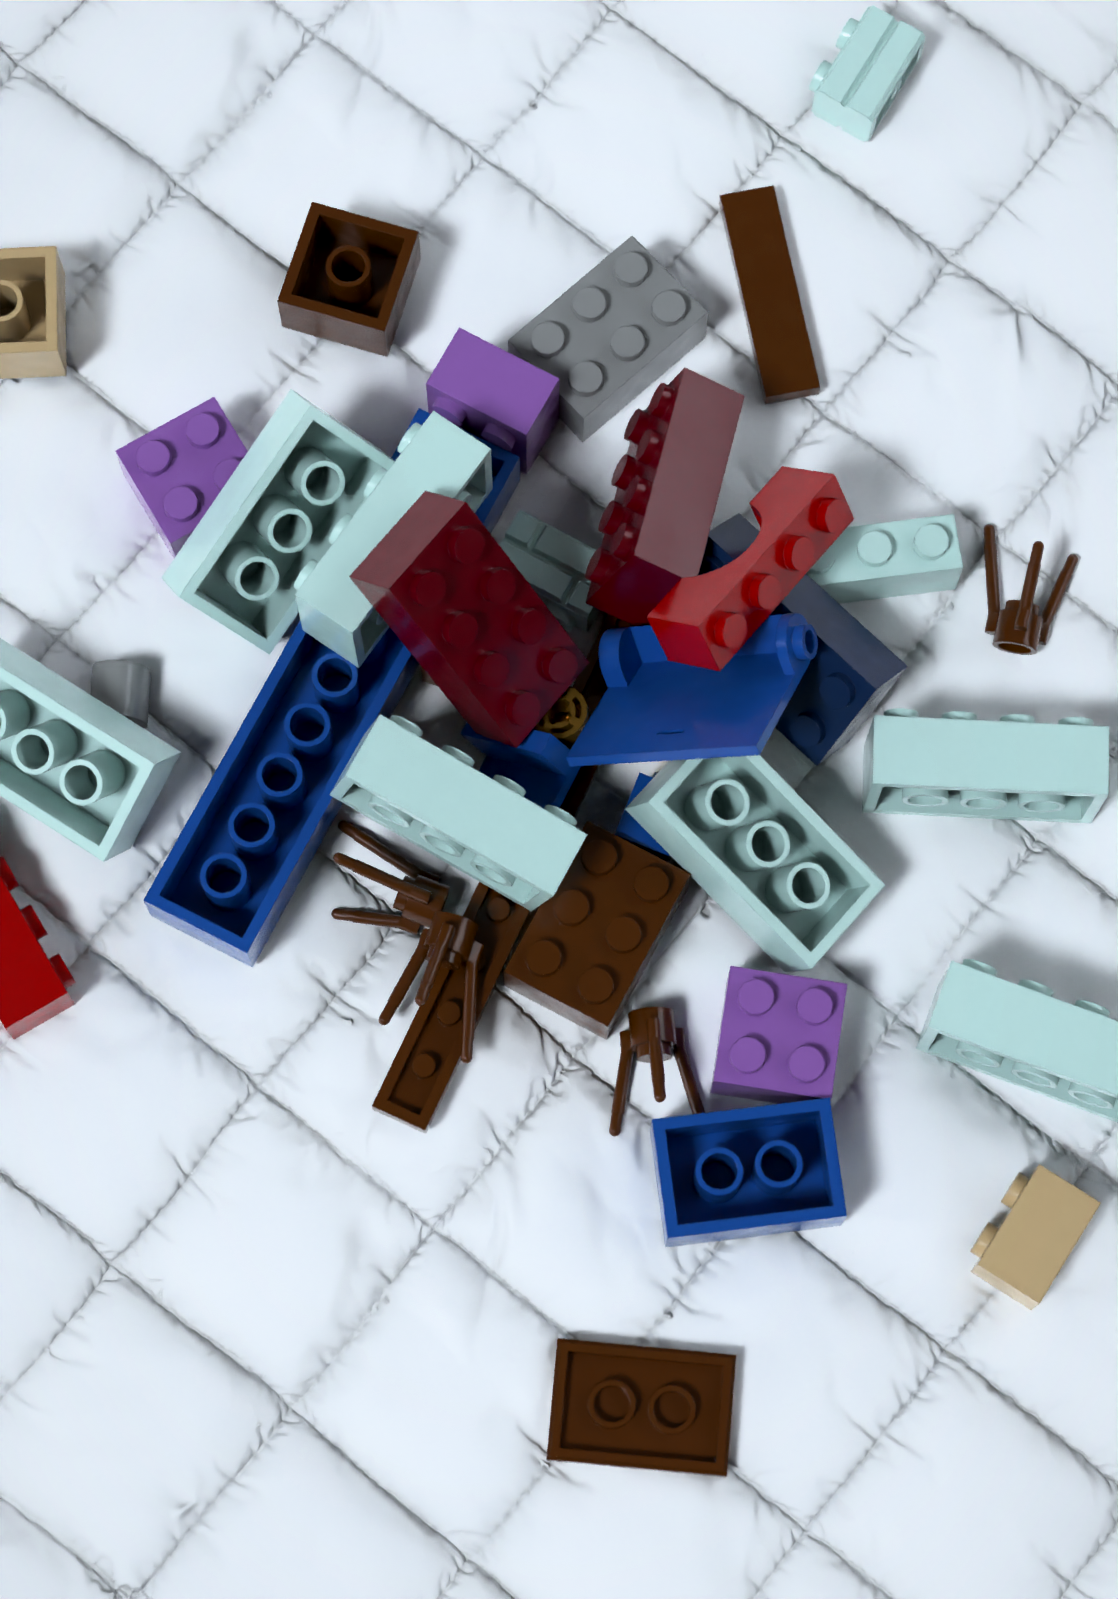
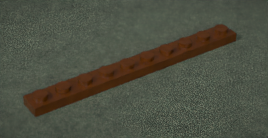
[372,614,635,1134]

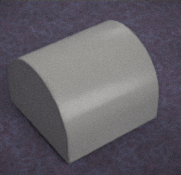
[90,660,151,728]

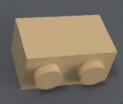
[970,1164,1101,1310]

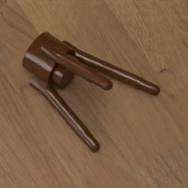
[984,524,1078,655]
[331,820,451,935]
[378,911,485,1064]
[609,1007,705,1137]

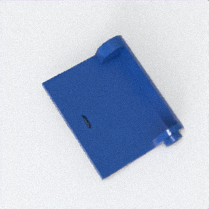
[566,613,818,767]

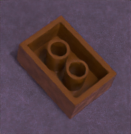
[504,820,691,1040]

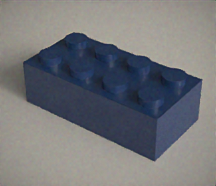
[698,513,908,766]

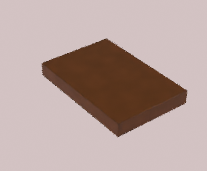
[546,1338,736,1478]

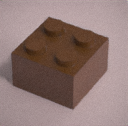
[277,201,421,357]

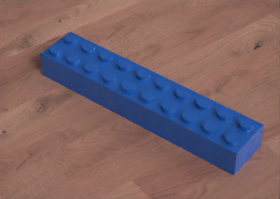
[143,408,520,968]

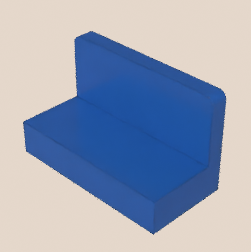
[460,722,581,809]

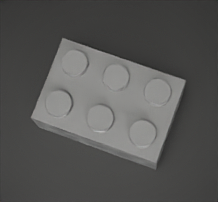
[508,235,708,442]

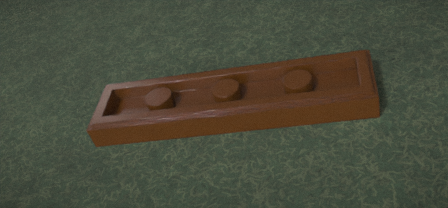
[719,185,820,404]

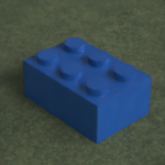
[650,1098,847,1248]

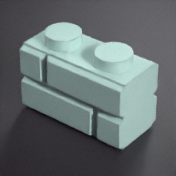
[809,5,926,142]
[499,510,600,633]

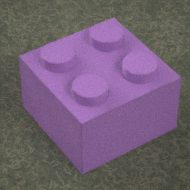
[426,327,559,474]
[115,397,248,559]
[710,966,847,1104]

